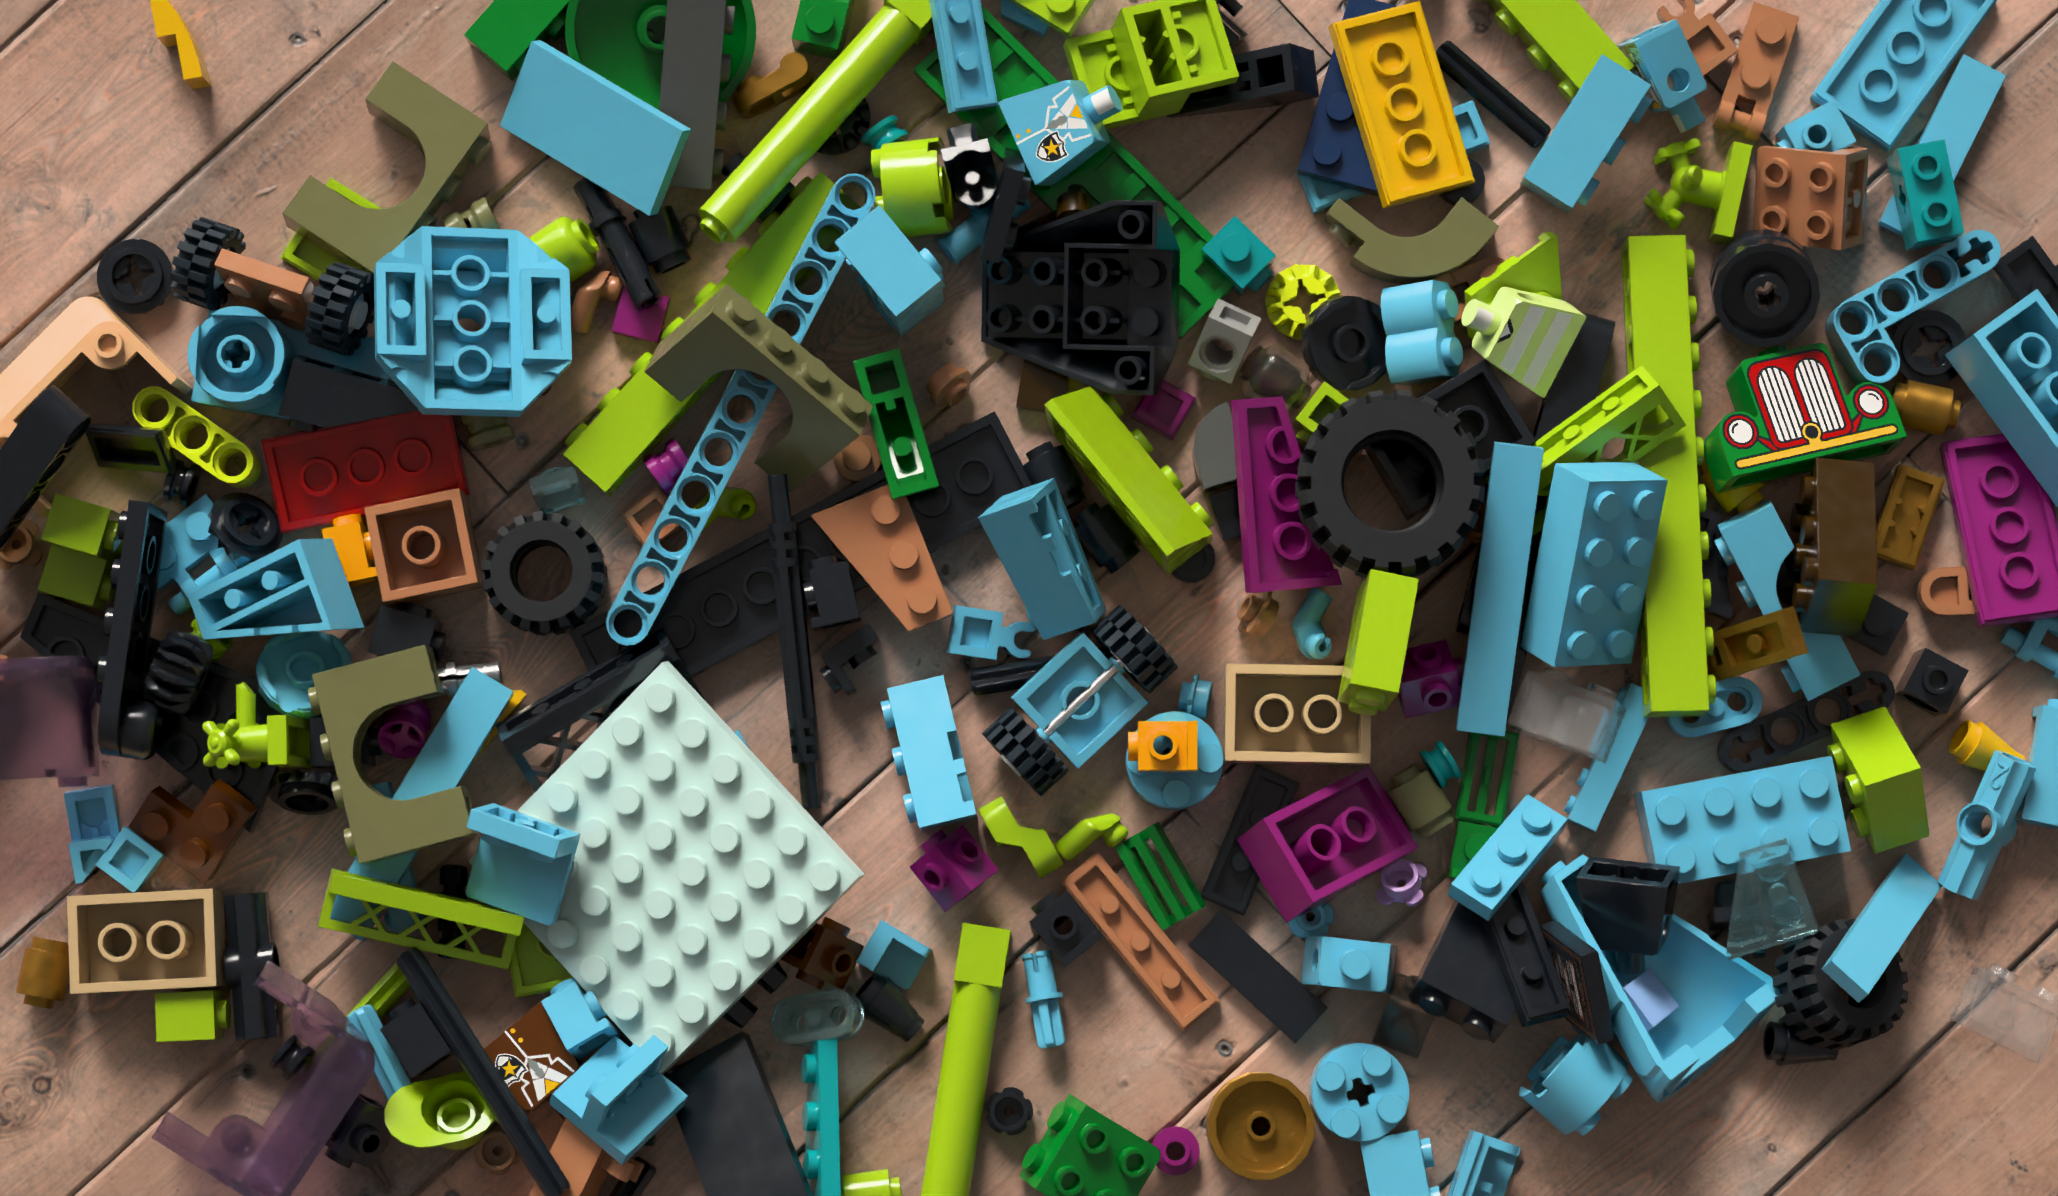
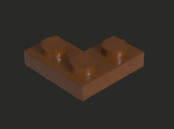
[128,779,258,884]

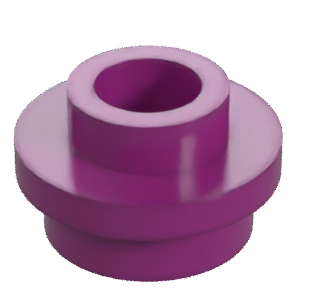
[1152,1126,1200,1175]

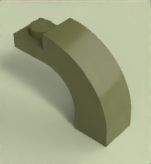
[1324,197,1499,285]

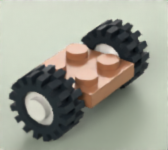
[170,217,374,356]

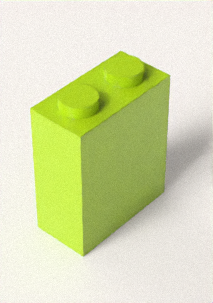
[1337,569,1419,715]

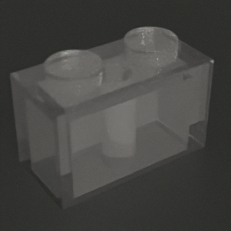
[1507,668,1626,764]

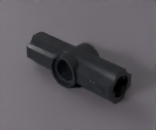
[224,892,280,1041]

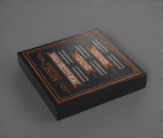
[1540,920,1615,1045]

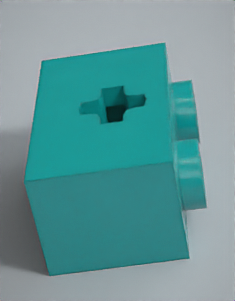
[1887,139,1964,251]

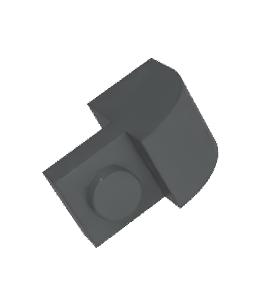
[1192,402,1237,494]

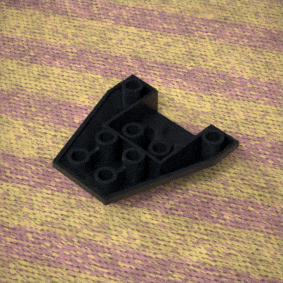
[981,200,1180,395]

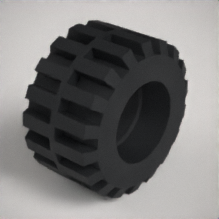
[481,511,608,636]
[1773,919,1909,1050]

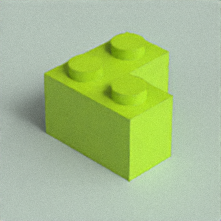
[38,493,123,610]
[1827,706,1930,854]

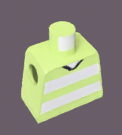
[1462,287,1587,398]

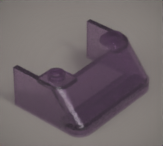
[151,960,377,1196]

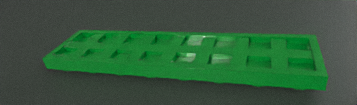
[913,5,1235,340]

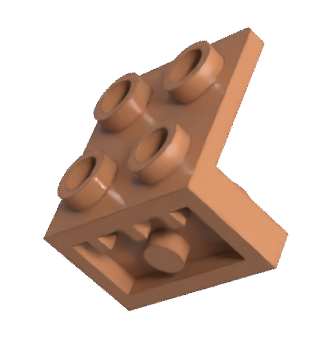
[1753,146,1869,250]

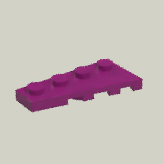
[1231,396,1342,593]

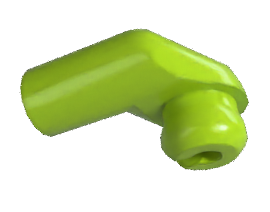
[693,487,757,534]
[1055,813,1129,861]

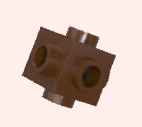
[780,916,864,990]

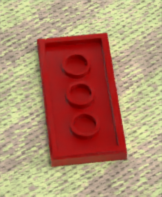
[260,410,471,533]

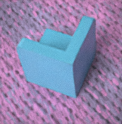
[856,920,932,990]

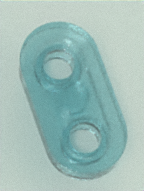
[771,989,864,1047]

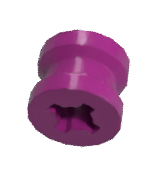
[642,438,689,497]
[378,701,431,759]

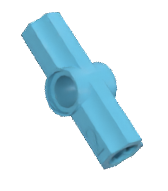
[1937,750,2037,900]

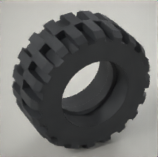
[1295,390,1485,578]

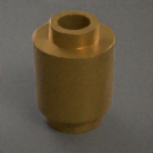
[1891,380,1961,436]
[16,936,69,1009]

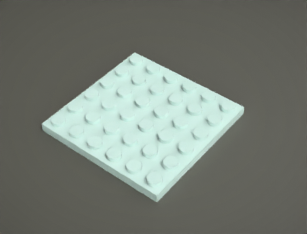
[469,661,865,1074]

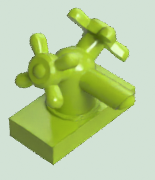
[1644,138,1753,245]
[202,682,312,769]

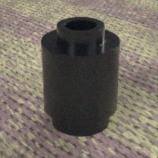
[628,205,691,275]
[1022,441,1086,510]
[1073,502,1141,575]

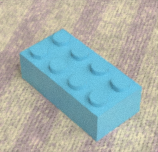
[1945,289,2058,508]
[1520,462,1668,667]
[1634,756,1851,884]

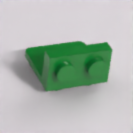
[1019,1094,1161,1196]

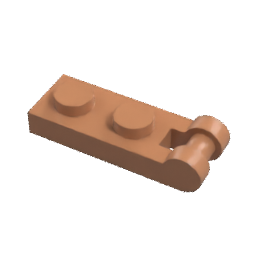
[1712,2,1799,142]

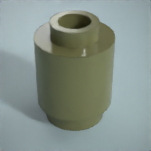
[1387,764,1454,839]

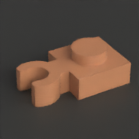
[1656,0,1738,77]

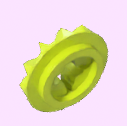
[1265,264,1341,340]

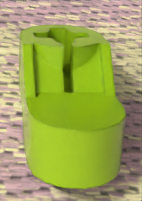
[977,796,1064,879]

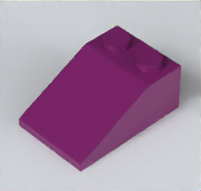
[1237,765,1419,923]

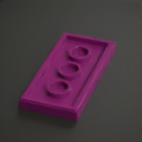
[1939,434,2058,628]

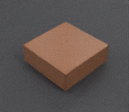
[620,486,683,545]

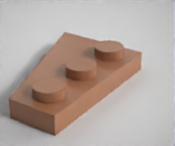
[810,484,954,632]

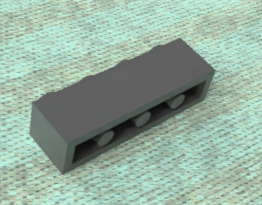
[659,0,735,189]

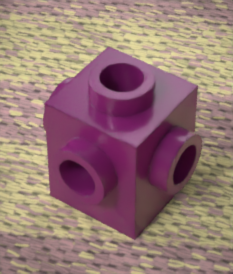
[1397,640,1464,719]
[910,825,999,912]

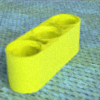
[132,386,261,488]

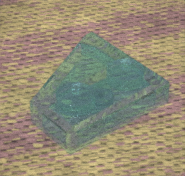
[1726,838,1818,960]

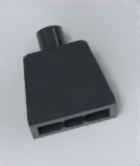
[1576,857,1680,975]

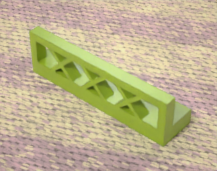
[1485,365,1686,536]
[318,868,524,970]

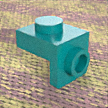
[1201,216,1276,296]

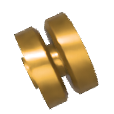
[1206,1072,1315,1180]

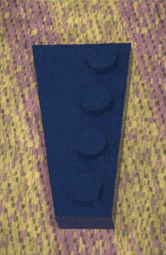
[1297,0,1396,196]

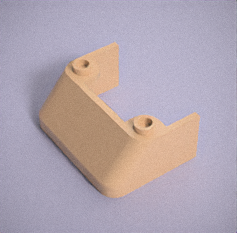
[0,297,192,519]

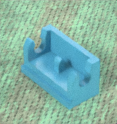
[1447,1130,1521,1196]

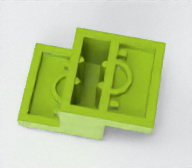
[1063,0,1239,130]

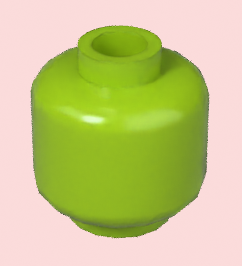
[529,216,600,283]

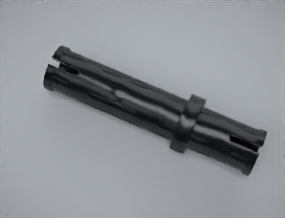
[573,178,663,311]

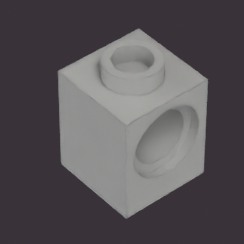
[1188,298,1261,384]

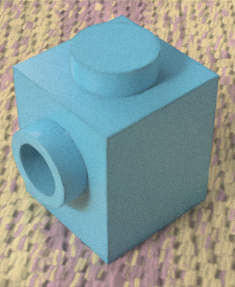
[1775,100,1856,152]

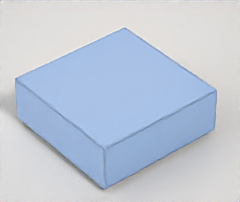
[1623,968,1679,1032]

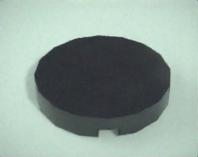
[1301,296,1387,391]

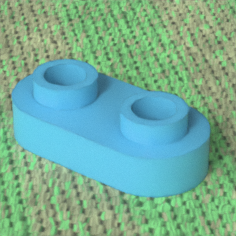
[1666,677,1763,738]

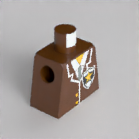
[484,1001,583,1121]

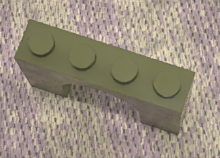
[282,61,491,274]
[644,284,873,492]
[308,645,480,865]

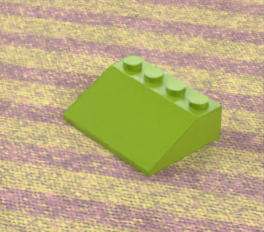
[1044,386,1214,576]

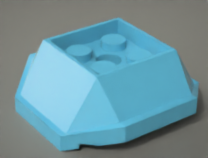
[374,226,572,417]

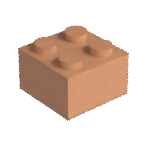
[364,488,483,607]

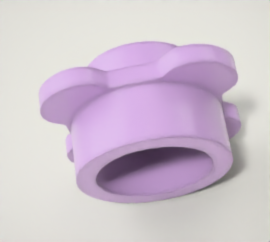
[1376,859,1428,906]

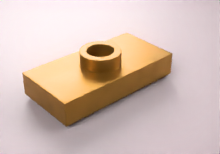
[1876,464,1945,571]

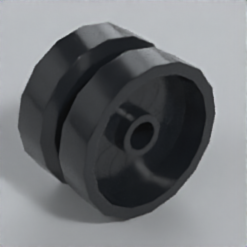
[1709,229,1820,347]

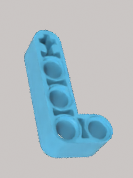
[1825,230,2001,385]

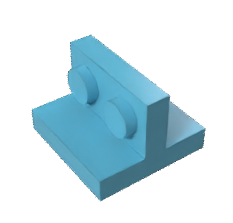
[549,1035,688,1165]

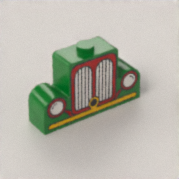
[1704,343,1907,493]

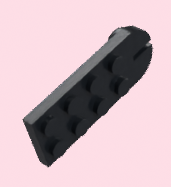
[97,500,168,760]

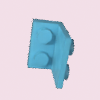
[465,803,581,926]

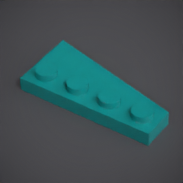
[801,1040,841,1196]

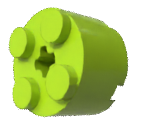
[871,137,954,238]

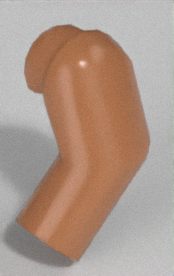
[571,271,624,333]

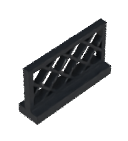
[496,627,709,792]

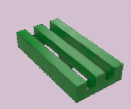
[1454,730,1519,828]
[1115,822,1206,931]

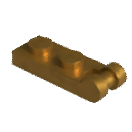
[1707,606,1808,682]

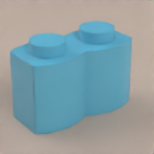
[1381,280,1463,385]

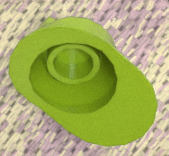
[384,1071,496,1150]

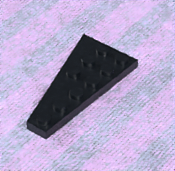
[20,592,283,833]

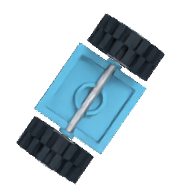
[982,605,1178,797]

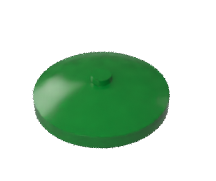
[565,0,756,110]

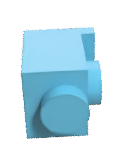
[541,978,620,1060]

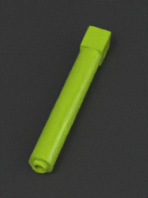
[698,0,934,243]
[920,923,1011,1196]

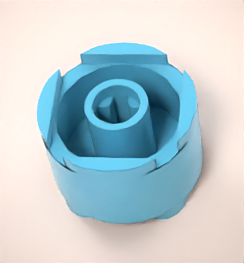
[187,306,294,410]
[1126,711,1224,810]
[1519,1026,1633,1136]
[1308,1042,1409,1141]

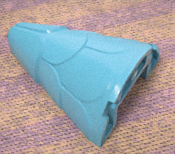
[1540,854,1781,1103]

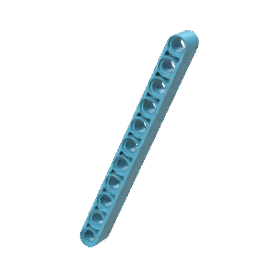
[606,173,875,646]

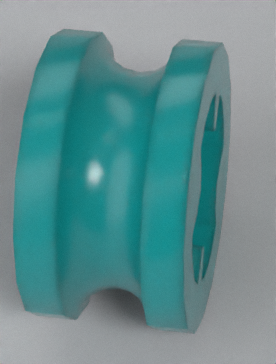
[861,115,909,150]
[1419,740,1462,789]

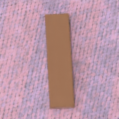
[1060,852,1220,1031]

